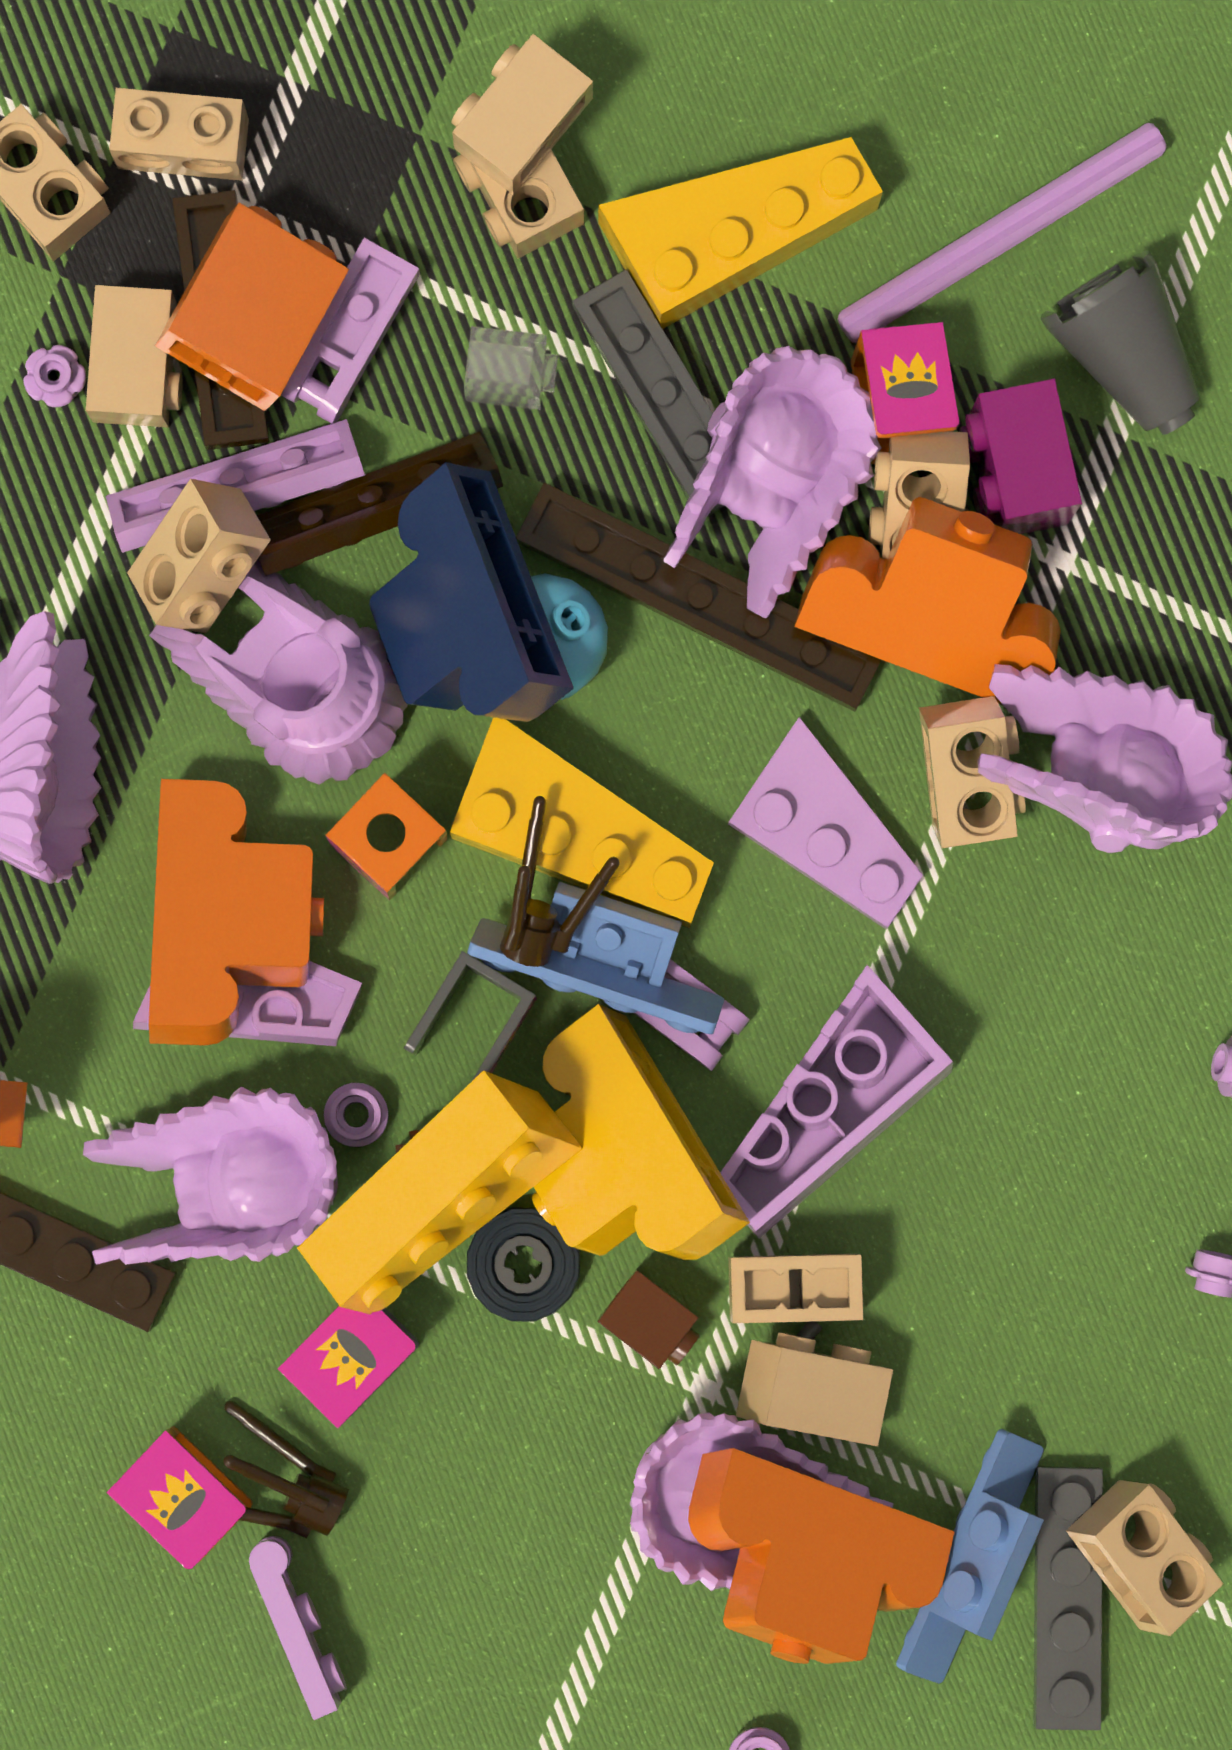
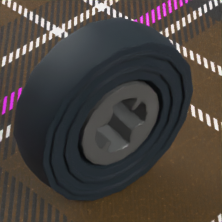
[467,1207,580,1322]

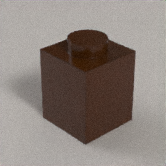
[597,1269,700,1369]

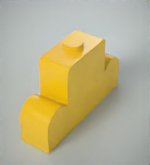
[532,1004,750,1260]

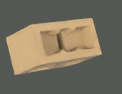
[109,88,249,181]
[0,104,111,262]
[453,150,584,259]
[868,431,970,559]
[127,478,270,633]
[919,696,1026,848]
[728,1254,863,1323]
[1066,1480,1223,1636]

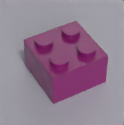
[960,378,1082,534]

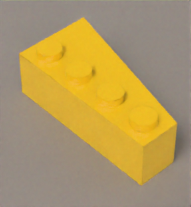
[598,137,883,329]
[450,718,714,928]
[297,1070,583,1314]

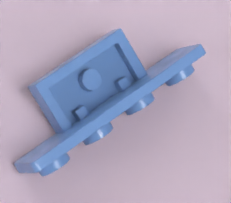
[467,882,724,1034]
[896,1429,1044,1684]

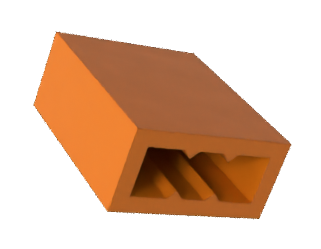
[155,202,349,411]

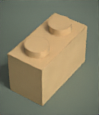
[451,34,593,195]
[85,285,183,428]
[736,1332,893,1446]

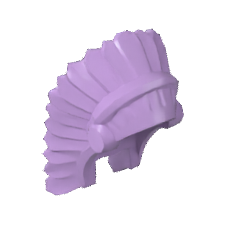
[663,346,881,618]
[149,559,408,785]
[0,611,101,884]
[977,664,1232,853]
[83,1087,338,1265]
[630,1412,893,1591]

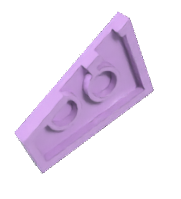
[728,717,923,929]
[133,961,362,1046]

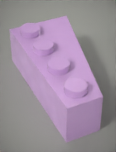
[720,965,953,1238]

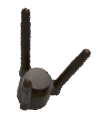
[500,796,620,967]
[223,1401,349,1539]

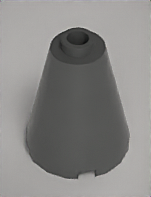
[1040,250,1200,435]

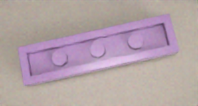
[106,419,365,553]

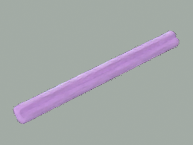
[837,123,1167,343]

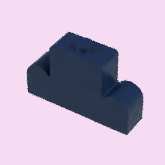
[369,462,574,722]

